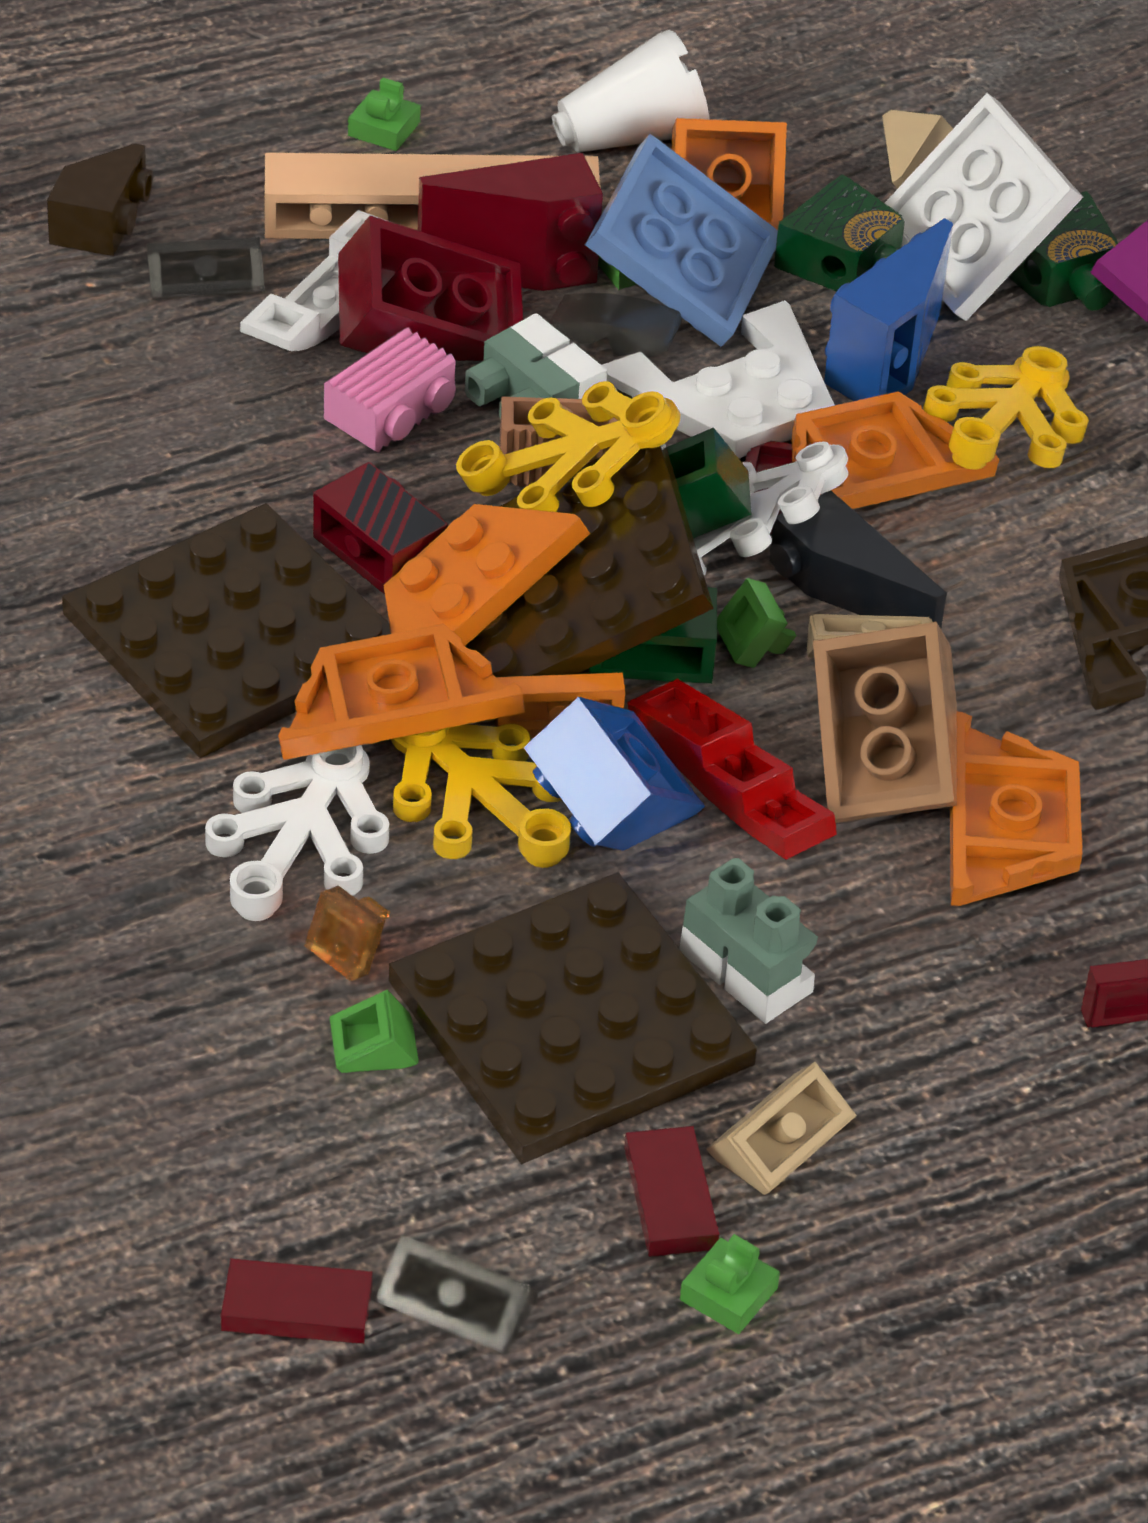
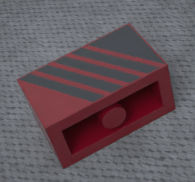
[313,461,448,595]

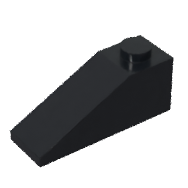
[769,491,947,628]

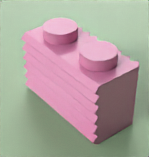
[324,327,456,453]

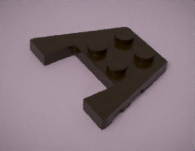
[1059,536,1148,711]

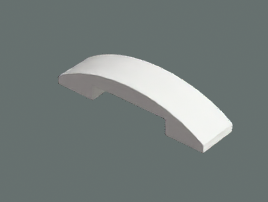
[240,210,390,351]

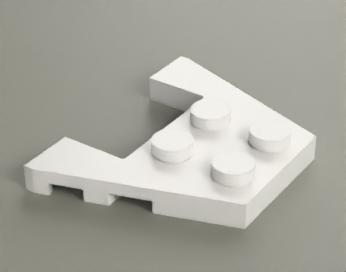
[602,301,834,458]

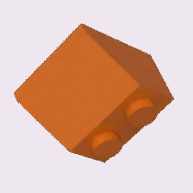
[672,118,787,230]

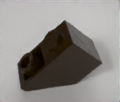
[47,143,153,256]

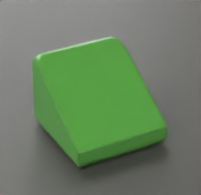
[329,989,419,1073]

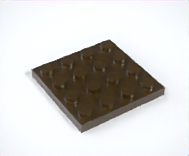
[466,443,714,678]
[62,503,391,758]
[389,872,757,1165]

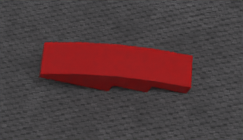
[627,678,837,860]

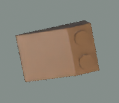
[813,622,957,823]

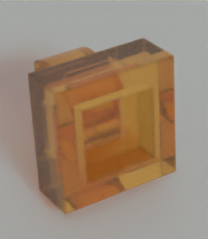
[304,885,390,981]

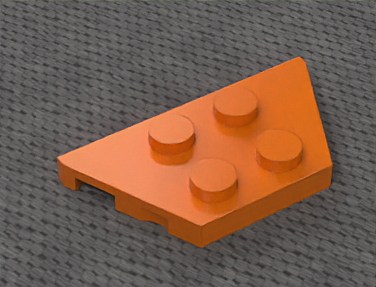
[792,391,1000,509]
[384,504,590,646]
[278,624,525,760]
[950,711,1083,906]

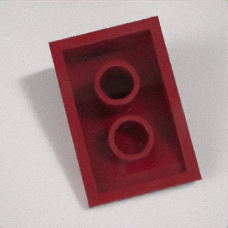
[418,153,603,291]
[338,215,523,361]

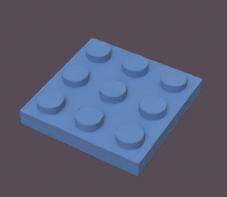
[585,134,778,347]

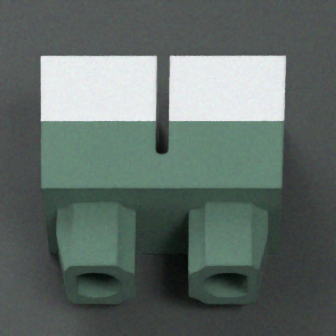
[465,313,607,420]
[679,858,818,1024]

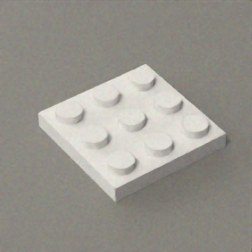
[885,93,1083,321]

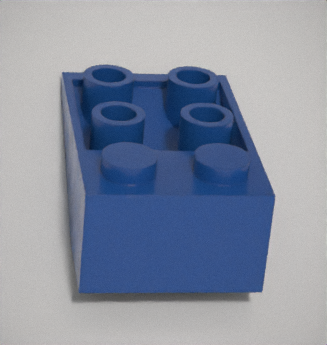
[824,218,953,401]

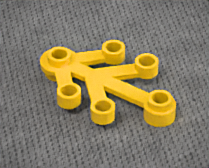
[923,346,1089,470]
[456,381,681,512]
[391,724,571,868]

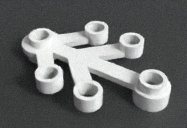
[694,441,849,576]
[205,745,389,921]

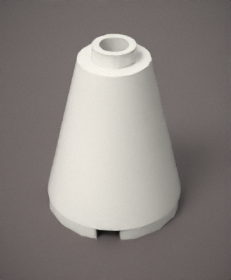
[552,29,709,152]

